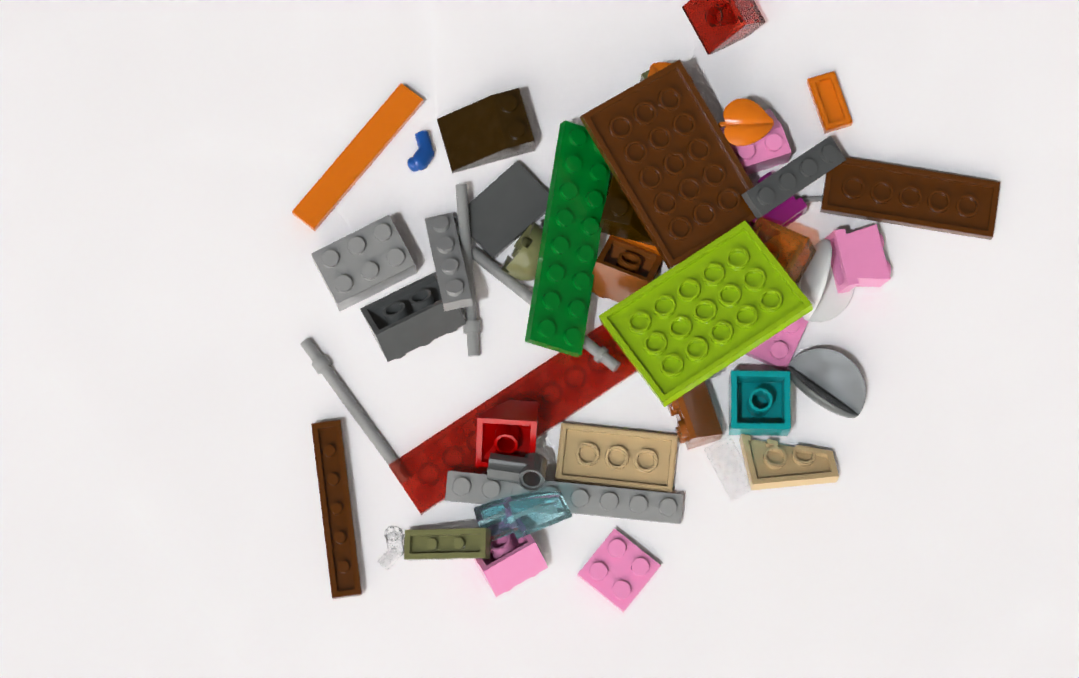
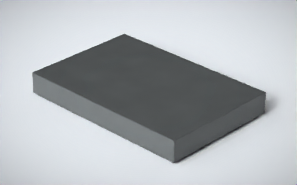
[454,160,549,260]

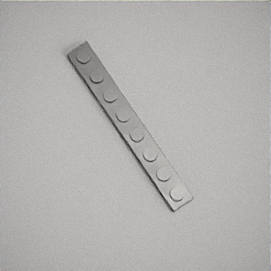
[445,471,683,524]

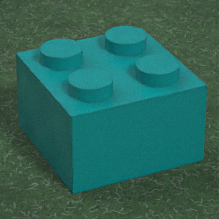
[729,370,791,436]

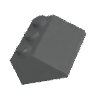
[360,272,466,362]

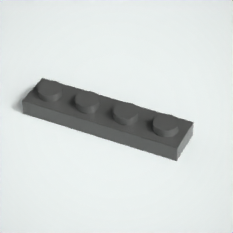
[741,136,846,219]

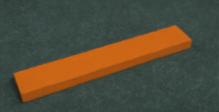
[292,83,424,231]

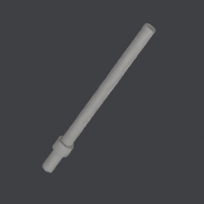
[455,184,481,357]
[300,338,412,484]

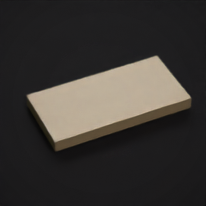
[555,422,678,493]

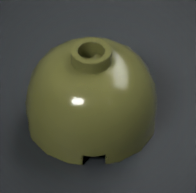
[501,222,543,281]

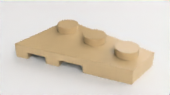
[739,434,839,490]

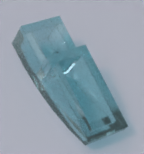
[474,491,572,542]

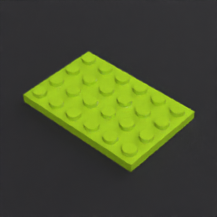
[599,221,813,407]

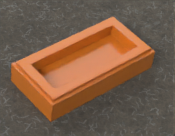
[807,71,853,134]

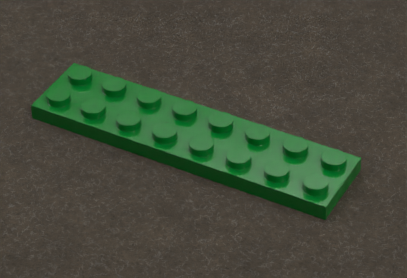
[525,120,611,357]

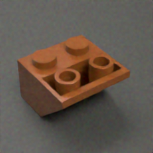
[667,381,723,450]

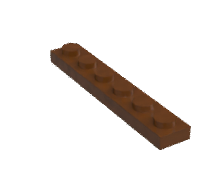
[311,420,362,600]

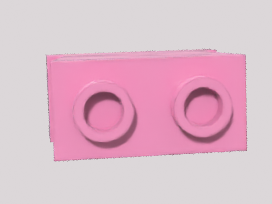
[825,224,891,294]

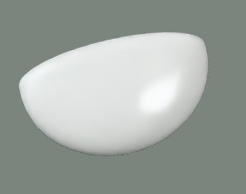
[801,239,854,322]

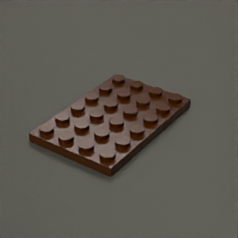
[580,59,756,269]

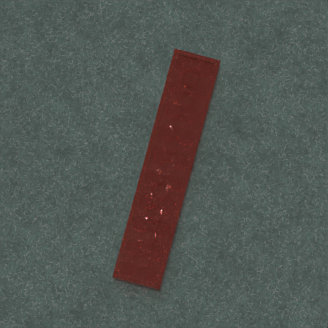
[388,324,638,515]

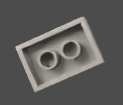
[311,215,417,312]

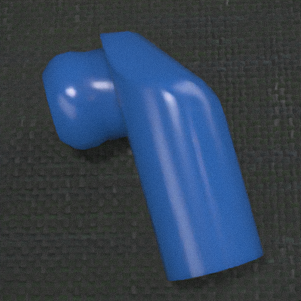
[407,130,434,172]

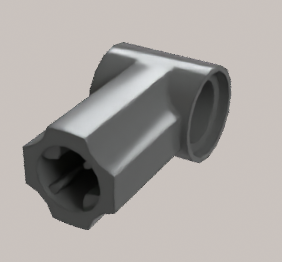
[487,453,548,492]

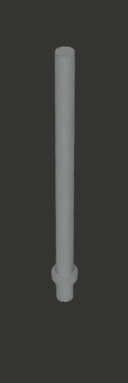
[472,247,621,372]

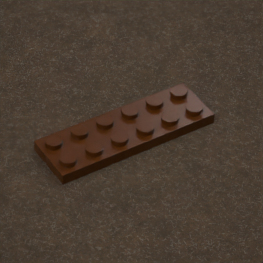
[820,157,1000,240]

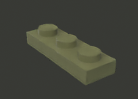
[404,528,491,561]

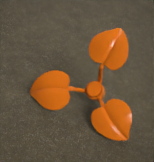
[647,62,774,146]

